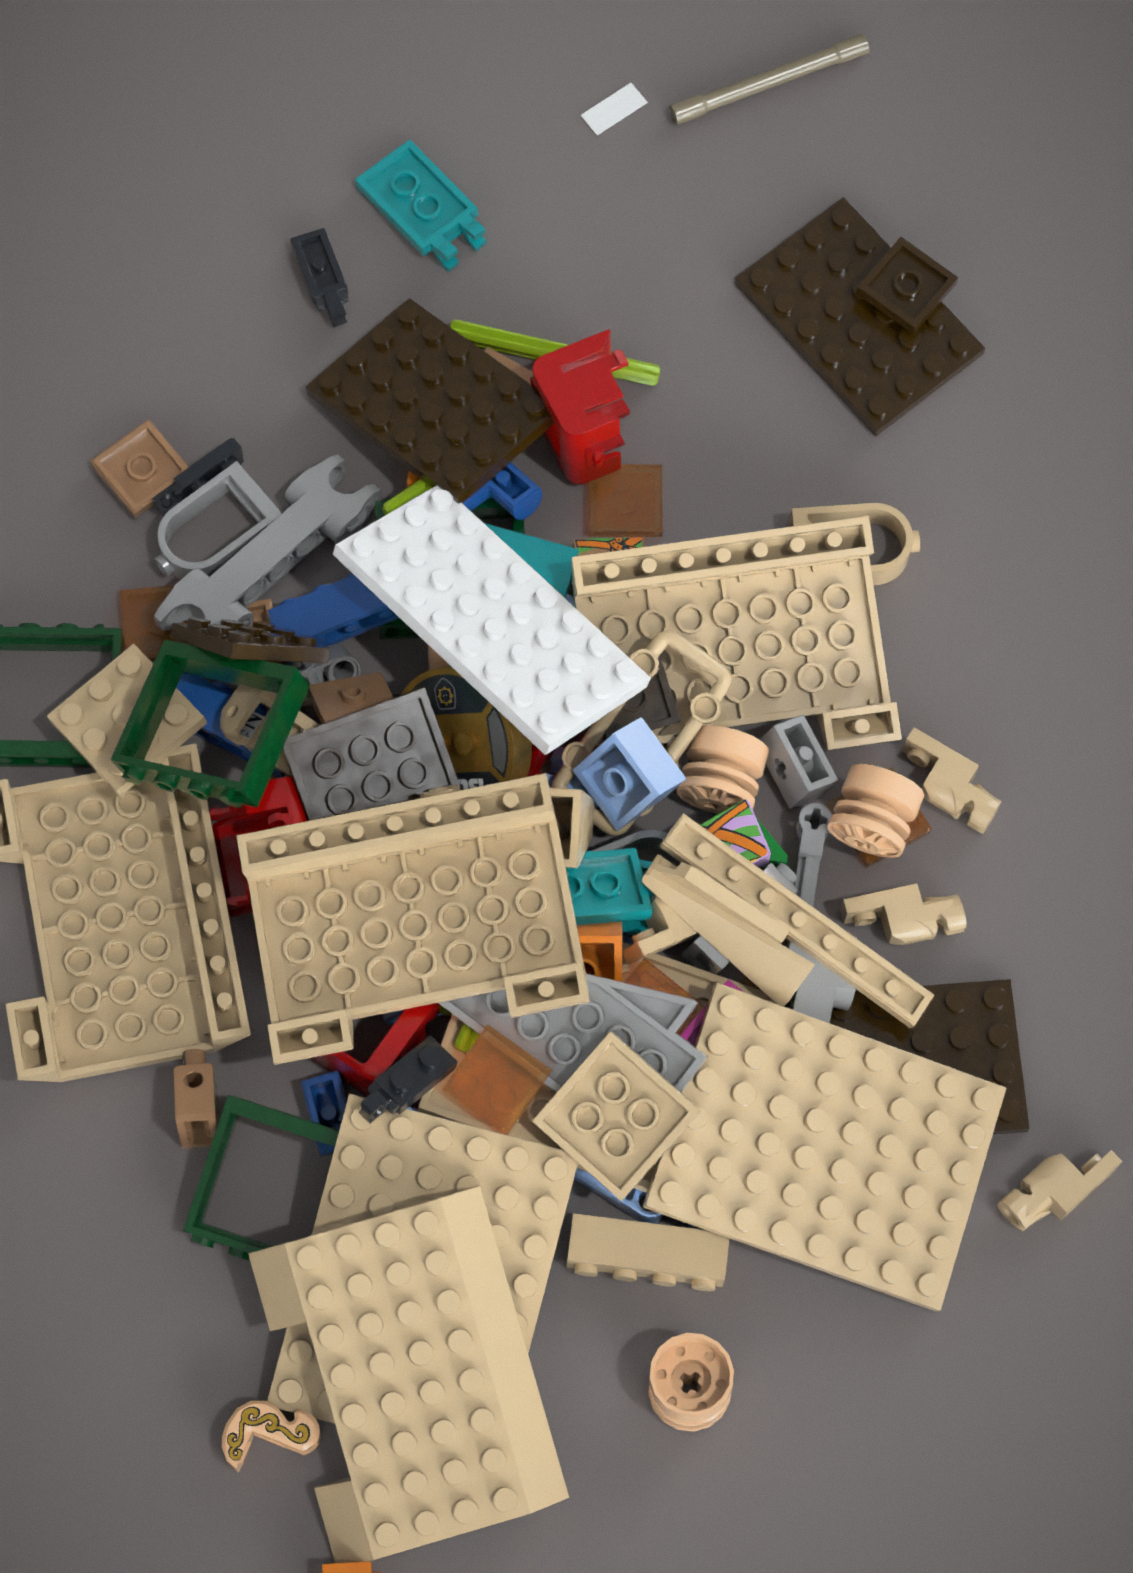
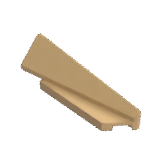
[642,855,815,1006]

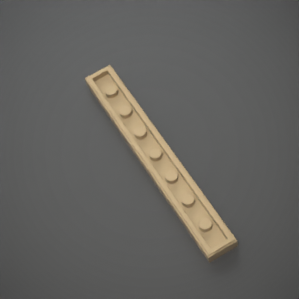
[659,813,934,1028]

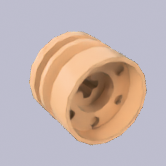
[677,725,769,814]
[827,764,925,858]
[648,1333,734,1432]

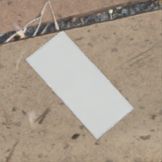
[580,83,648,136]

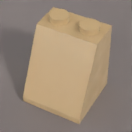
[550,788,595,868]

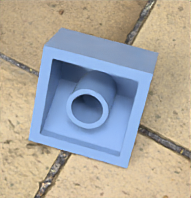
[573,717,686,831]

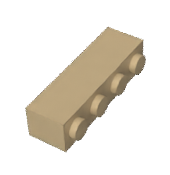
[567,1213,729,1292]

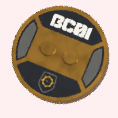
[401,665,532,790]

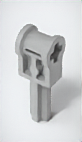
[794,803,832,907]

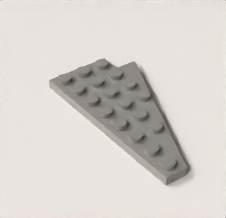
[439,973,708,1092]

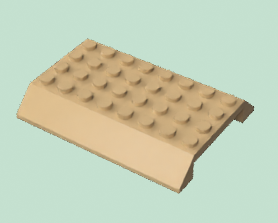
[571,516,902,768]
[0,743,251,1082]
[237,773,590,1065]
[249,1186,569,1563]

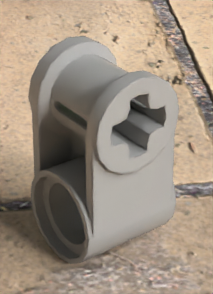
[287,644,361,706]

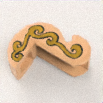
[222,1400,321,1473]

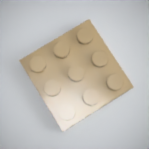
[47,644,207,796]
[532,1031,701,1201]

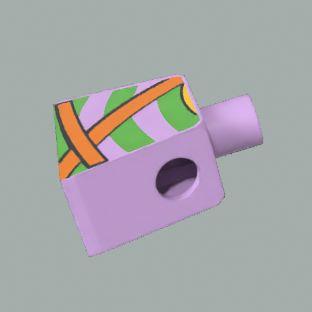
[700,798,771,869]

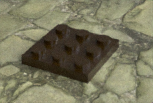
[171,617,330,663]

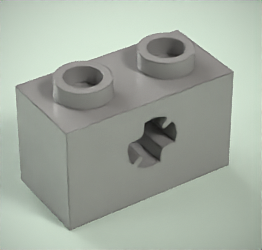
[760,715,838,809]

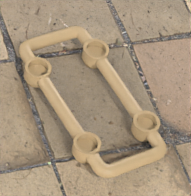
[552,630,731,836]

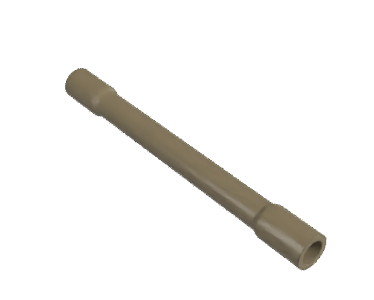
[669,33,870,125]

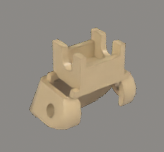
[220,685,319,777]

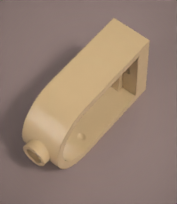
[789,503,920,585]

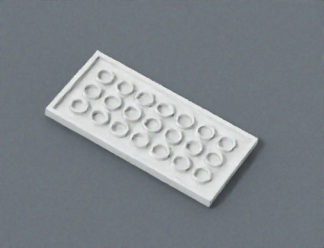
[333,486,651,755]

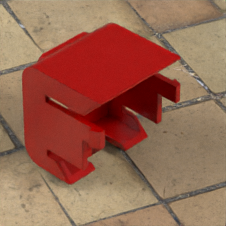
[530,329,630,484]
[209,777,307,917]
[311,1003,440,1096]

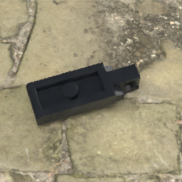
[290,228,349,327]
[152,438,244,517]
[359,1035,458,1124]

